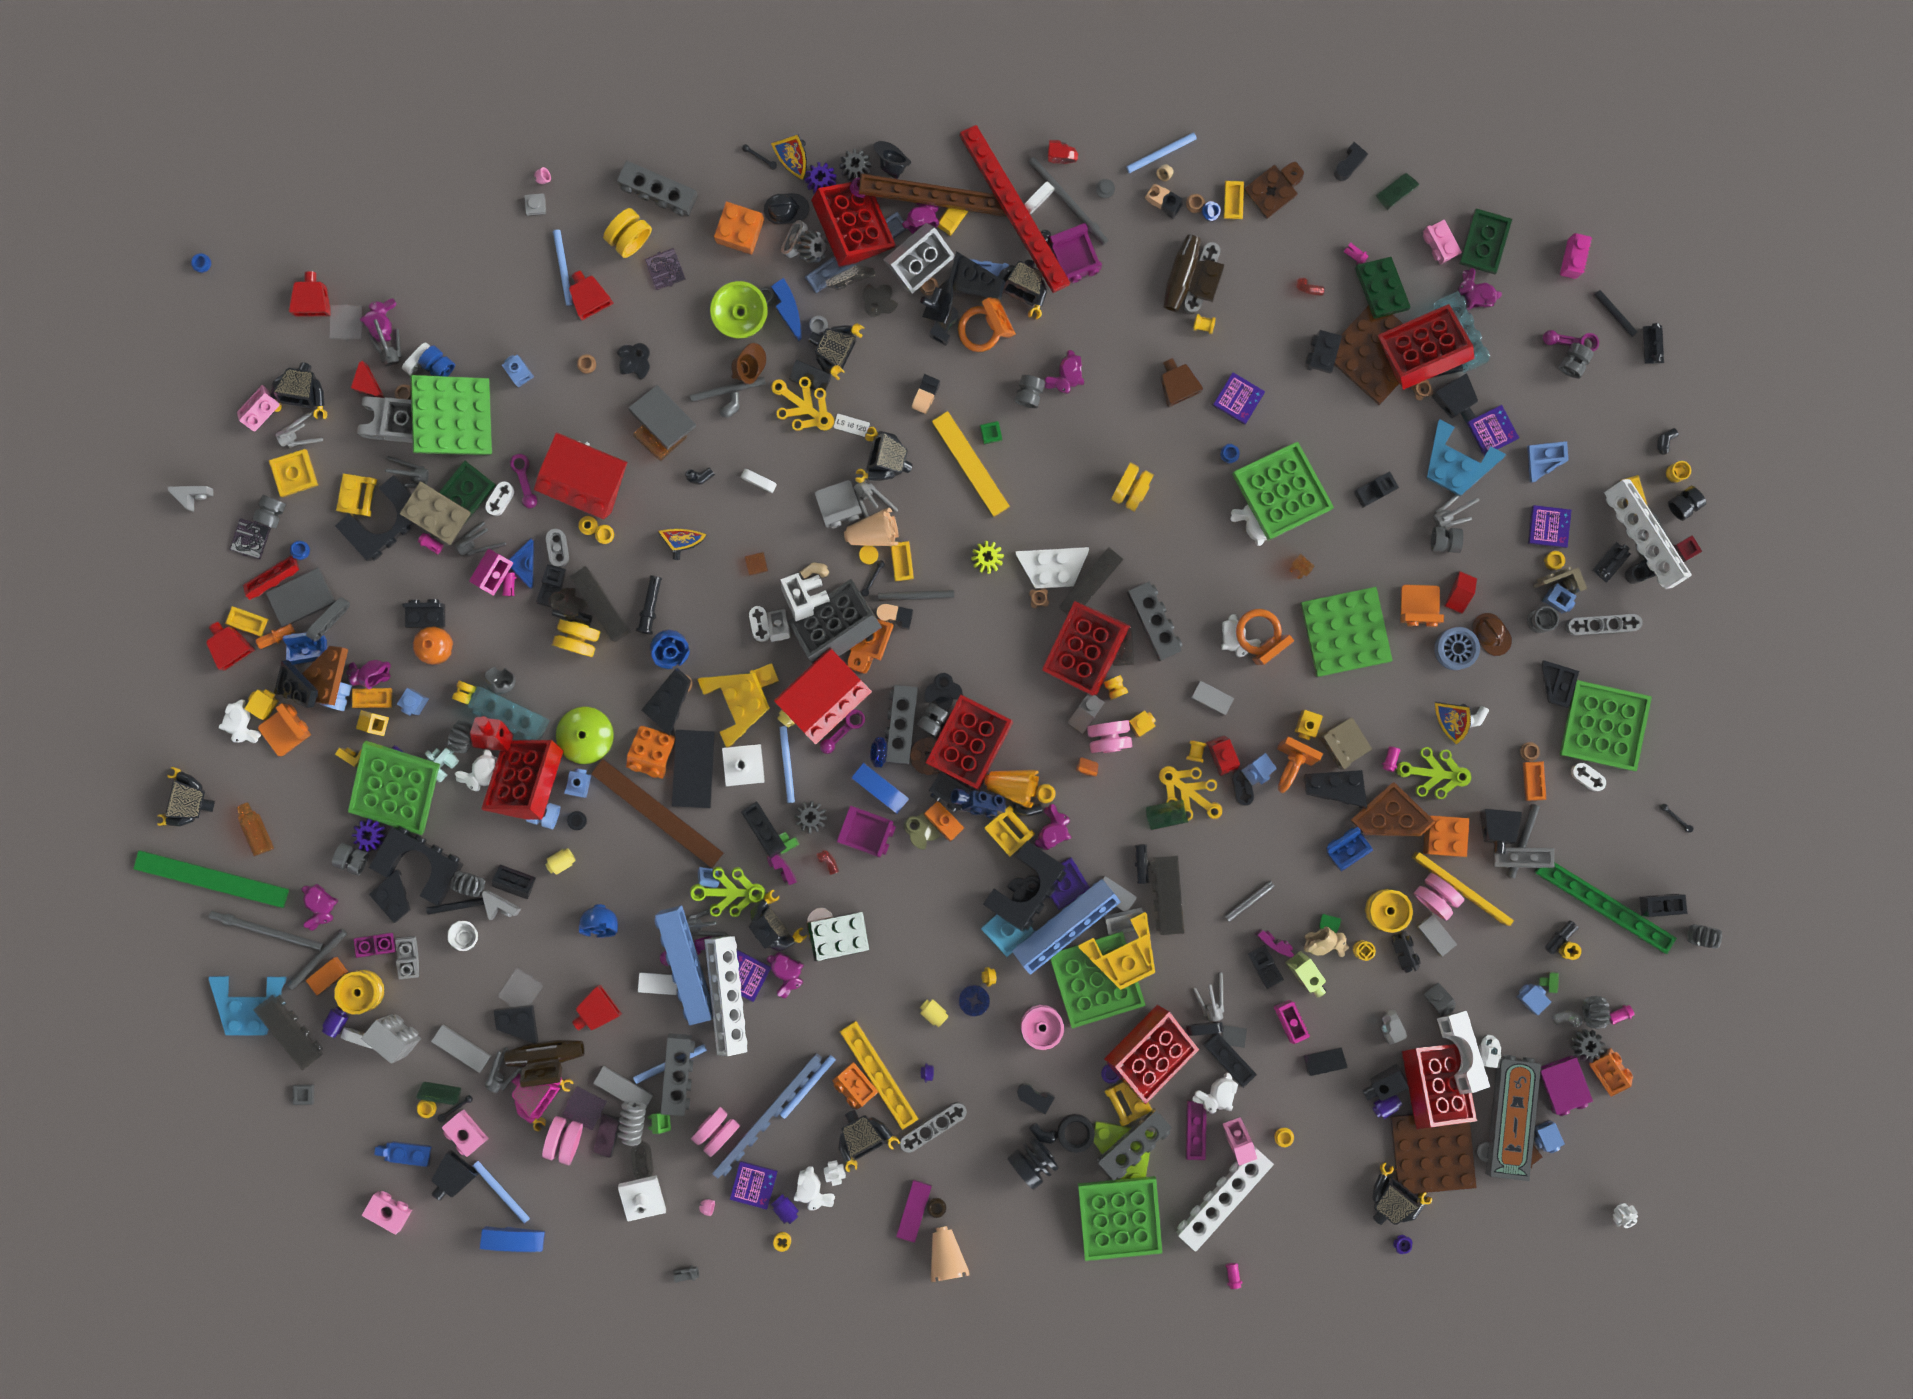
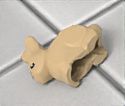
[1304,926,1349,957]

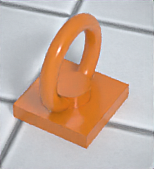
[958,298,1016,352]
[1236,609,1294,665]
[1277,736,1323,793]

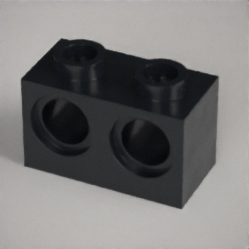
[1639,894,1688,917]

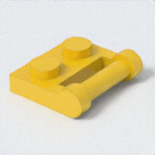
[336,473,378,517]
[985,805,1035,857]
[1104,1081,1152,1127]

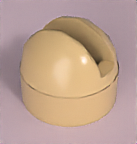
[1156,164,1173,181]

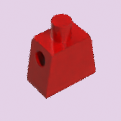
[289,271,331,317]
[569,271,614,321]
[206,622,255,671]
[470,716,513,752]
[1206,735,1240,776]
[572,985,622,1031]

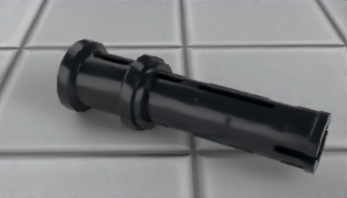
[636,575,662,635]

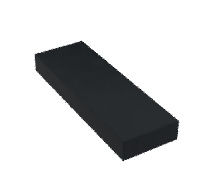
[741,801,787,858]
[1203,1033,1257,1088]

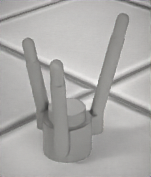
[276,409,323,448]
[853,480,898,518]
[1433,494,1479,529]
[1193,972,1225,1022]

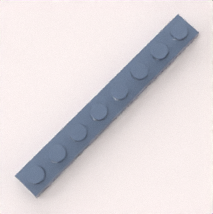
[712,1053,822,1178]

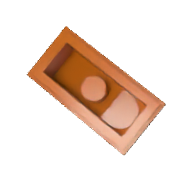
[1076,757,1098,777]
[305,957,348,996]

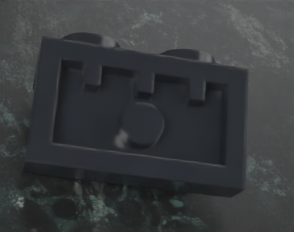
[402,599,445,628]

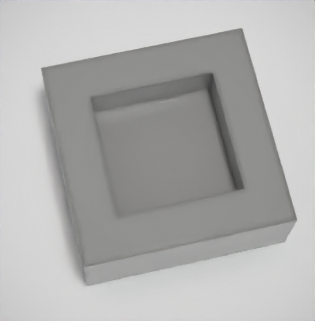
[525,193,546,216]

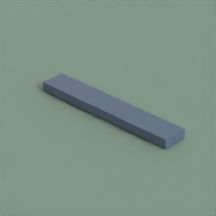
[805,212,907,293]

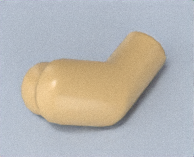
[800,562,829,579]

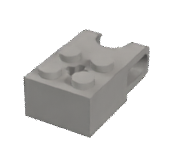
[357,397,413,443]

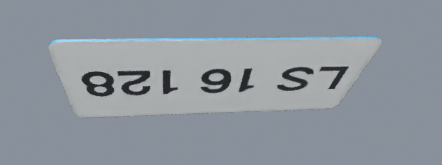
[834,414,870,437]

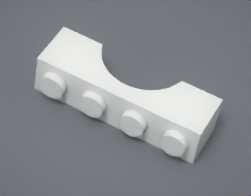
[1437,1011,1490,1095]

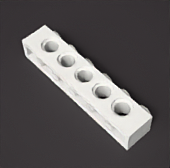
[1604,479,1692,589]
[704,936,747,1056]
[1176,1146,1274,1252]

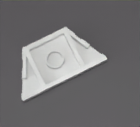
[1015,547,1089,589]

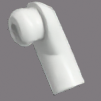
[1470,706,1489,728]

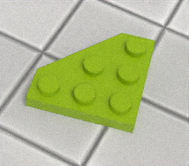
[1094,1121,1153,1179]

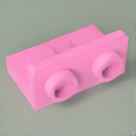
[1423,219,1462,265]
[237,385,279,431]

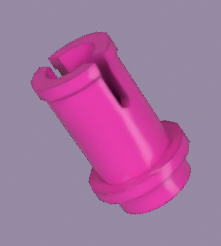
[1344,243,1369,265]
[418,533,444,555]
[502,573,517,596]
[1382,746,1401,772]
[1609,1005,1635,1025]
[1226,1263,1243,1289]

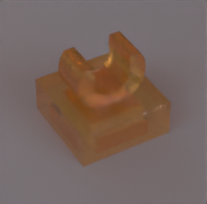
[1289,553,1315,579]

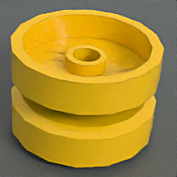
[603,208,652,258]
[1111,462,1154,512]
[552,619,600,657]
[1365,889,1413,933]
[335,970,384,1014]

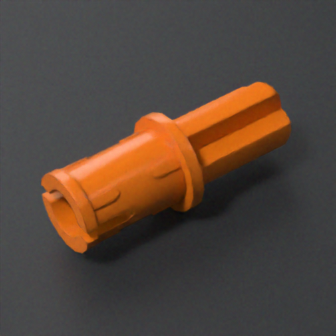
[256,623,296,649]

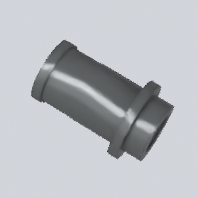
[673,1265,699,1283]

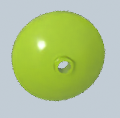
[710,281,768,339]
[556,707,614,764]

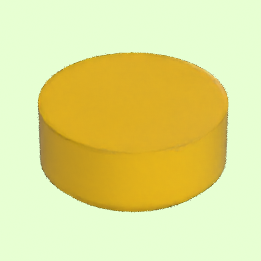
[859,546,878,565]
[1544,551,1565,570]

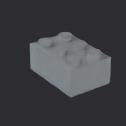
[883,223,955,293]
[361,1014,422,1064]

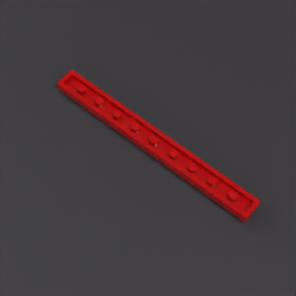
[959,125,1070,293]

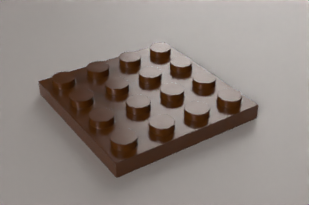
[1334,305,1403,405]
[1390,1114,1477,1194]

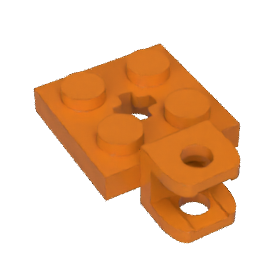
[848,619,894,674]

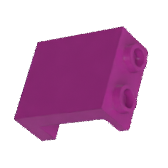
[1049,223,1102,283]
[837,806,896,858]
[1540,1055,1593,1116]

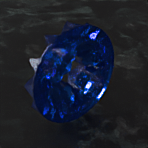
[870,737,888,767]
[959,985,990,1016]

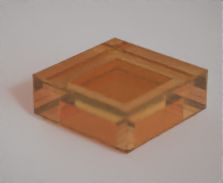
[745,552,768,576]

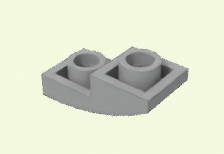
[395,936,419,979]

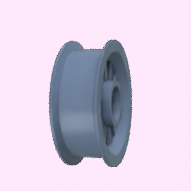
[1434,627,1480,670]

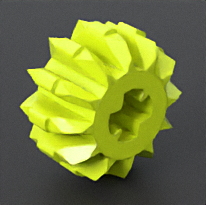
[971,541,1004,574]

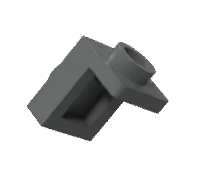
[1424,983,1456,1017]

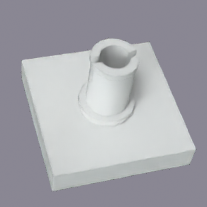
[722,744,765,786]
[618,1175,666,1221]

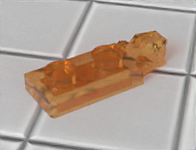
[237,802,274,857]

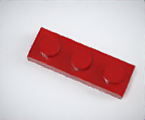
[243,556,299,600]

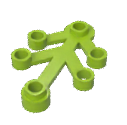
[1395,747,1471,799]
[690,867,765,917]

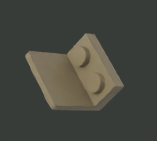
[1533,566,1587,594]
[1319,718,1372,770]

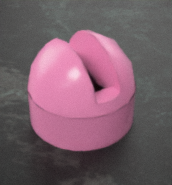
[534,167,551,184]
[699,1199,715,1216]

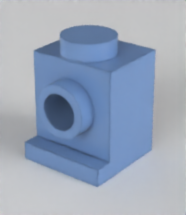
[1542,584,1576,613]
[564,768,591,798]

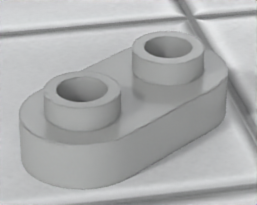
[781,220,808,258]
[546,529,569,567]

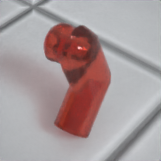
[1296,278,1325,296]
[817,850,839,875]

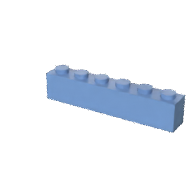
[1012,879,1121,975]
[655,905,713,1025]

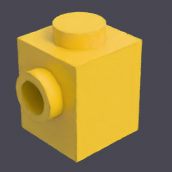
[244,689,279,720]
[356,710,389,736]
[1129,710,1156,737]
[1295,710,1323,740]

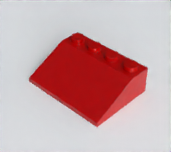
[811,182,896,267]
[1378,304,1474,390]
[534,433,628,519]
[1042,601,1130,696]
[774,648,872,744]
[926,694,1013,790]
[481,740,563,820]
[1104,1004,1199,1104]
[1402,1044,1477,1129]

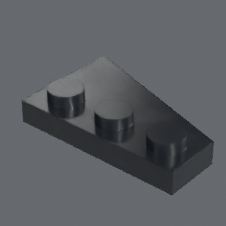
[274,660,318,708]
[1304,770,1367,809]

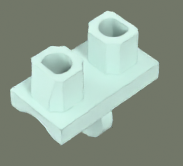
[425,748,459,782]

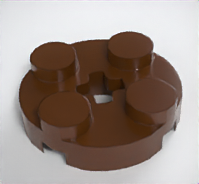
[910,737,941,775]

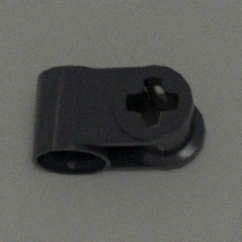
[1625,554,1666,584]

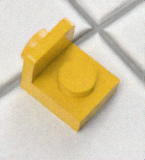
[750,663,779,688]
[335,747,362,767]

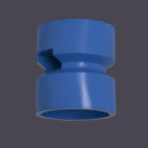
[418,345,455,377]

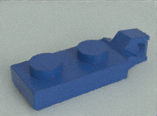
[374,1141,432,1167]

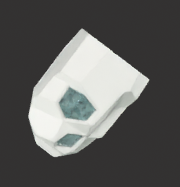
[1478,1035,1501,1068]

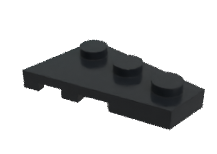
[950,251,1005,300]
[641,668,691,736]

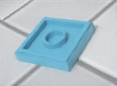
[981,914,1035,957]

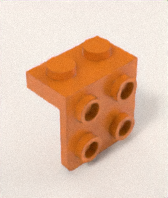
[1400,585,1444,627]
[258,703,311,756]
[626,726,675,779]

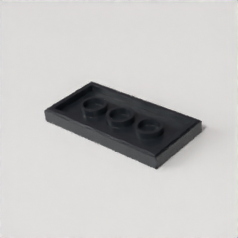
[672,730,715,808]

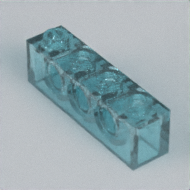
[1433,291,1490,373]
[467,686,550,740]

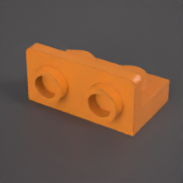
[1589,1048,1633,1097]
[832,1062,878,1110]

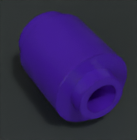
[322,1007,349,1038]
[1372,1095,1402,1119]
[771,1194,799,1224]

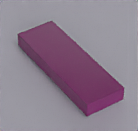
[1186,1100,1207,1160]
[896,1180,932,1243]

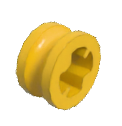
[773,1232,791,1252]

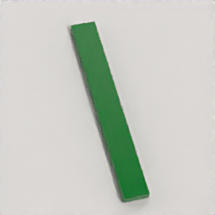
[133,850,289,908]
[1534,862,1677,954]

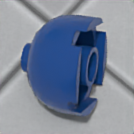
[650,630,690,669]
[579,904,618,938]

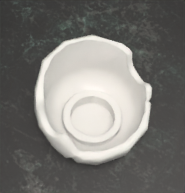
[448,921,478,951]

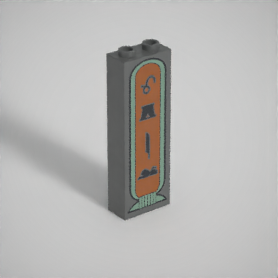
[1485,1055,1541,1181]

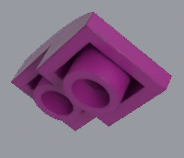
[767,854,797,885]
[1255,929,1294,958]
[354,933,396,958]

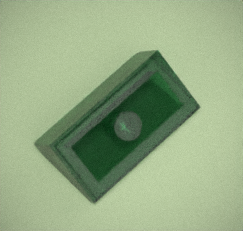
[1376,173,1420,211]
[1146,800,1188,830]
[416,1082,461,1105]

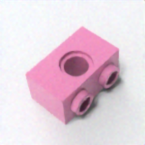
[442,1110,489,1157]
[1223,1117,1257,1166]
[362,1191,412,1235]

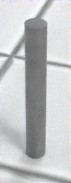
[1225,881,1275,922]

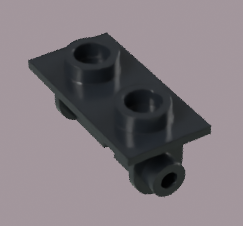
[1643,323,1664,364]
[1592,542,1631,583]
[1391,931,1421,973]

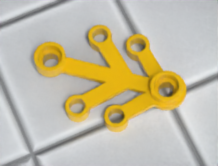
[771,377,834,431]
[1159,766,1222,821]

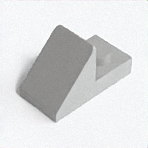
[168,486,213,512]
[767,609,791,642]
[1067,693,1105,734]
[482,890,521,920]

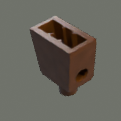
[1160,358,1203,408]

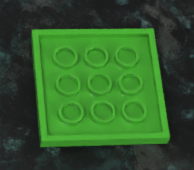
[410,375,492,455]
[1232,442,1334,541]
[1301,587,1393,677]
[1560,680,1652,771]
[348,741,440,835]
[1050,931,1146,1028]
[1078,1176,1162,1261]

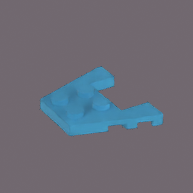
[1427,419,1506,496]
[209,976,287,1035]

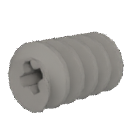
[617,1102,646,1146]

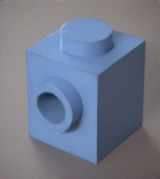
[502,354,534,388]
[397,688,429,716]
[1241,753,1277,786]
[1517,984,1551,1015]
[1534,1120,1565,1153]

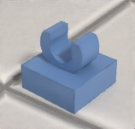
[698,867,719,888]

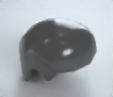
[484,667,516,694]

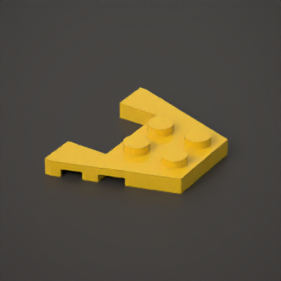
[697,673,770,748]
[1078,912,1155,990]

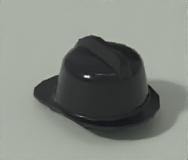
[874,141,911,179]
[764,193,809,224]

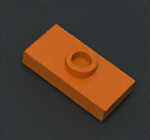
[1523,761,1546,801]
[924,801,964,842]

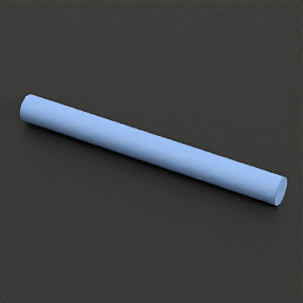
[1126,132,1197,173]
[553,230,573,306]
[779,726,795,803]
[633,1044,707,1084]
[780,1055,836,1119]
[473,1161,530,1224]

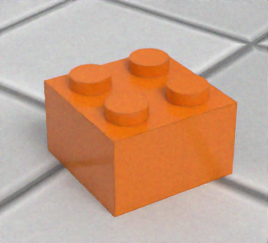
[714,201,764,255]
[1423,815,1469,857]

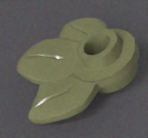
[904,812,941,850]

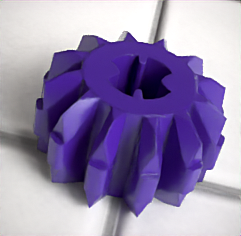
[804,162,837,194]
[352,819,386,852]

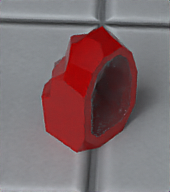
[1048,140,1078,164]

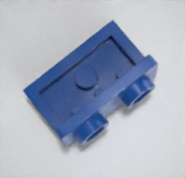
[283,632,327,665]
[1326,827,1373,871]

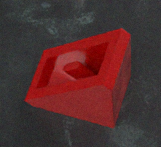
[351,361,385,398]
[1445,571,1477,614]

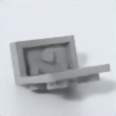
[815,480,863,529]

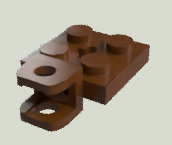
[1244,162,1304,219]

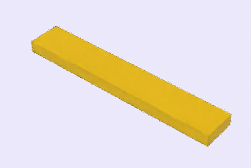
[932,411,1010,517]
[1412,852,1514,926]
[840,1021,919,1130]

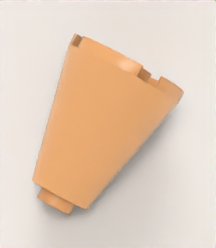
[844,508,899,546]
[931,1226,970,1283]

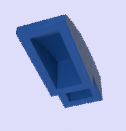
[771,278,802,341]
[852,763,909,814]
[480,1226,545,1252]

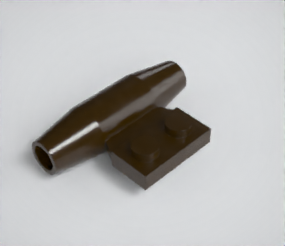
[1163,235,1225,312]
[504,1040,585,1088]

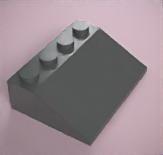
[788,579,882,663]

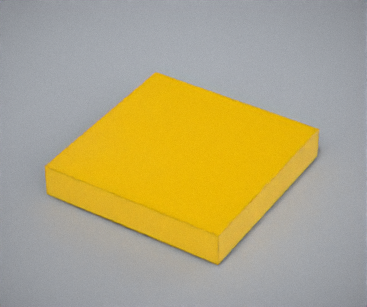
[269,449,318,497]

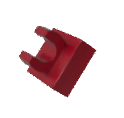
[1674,535,1702,562]

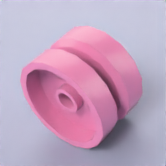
[1087,720,1133,753]
[1413,873,1464,921]
[1020,1004,1064,1050]
[691,1107,740,1158]
[542,1116,583,1166]

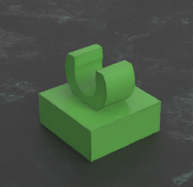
[779,832,800,854]
[1539,972,1559,993]
[648,1112,671,1134]

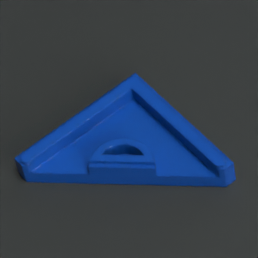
[509,539,534,589]

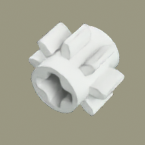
[824,1160,846,1186]
[1613,1203,1638,1228]

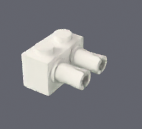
[780,573,830,621]

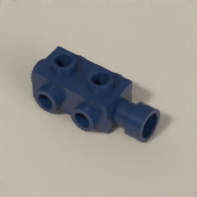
[951,788,1006,818]

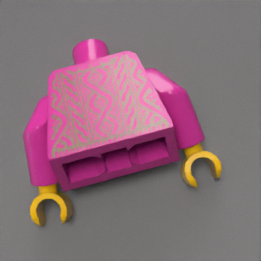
[512,1073,573,1131]

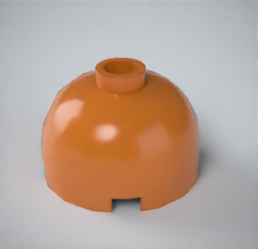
[413,627,453,665]

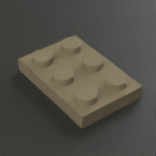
[400,481,471,545]

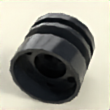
[1008,1136,1059,1190]

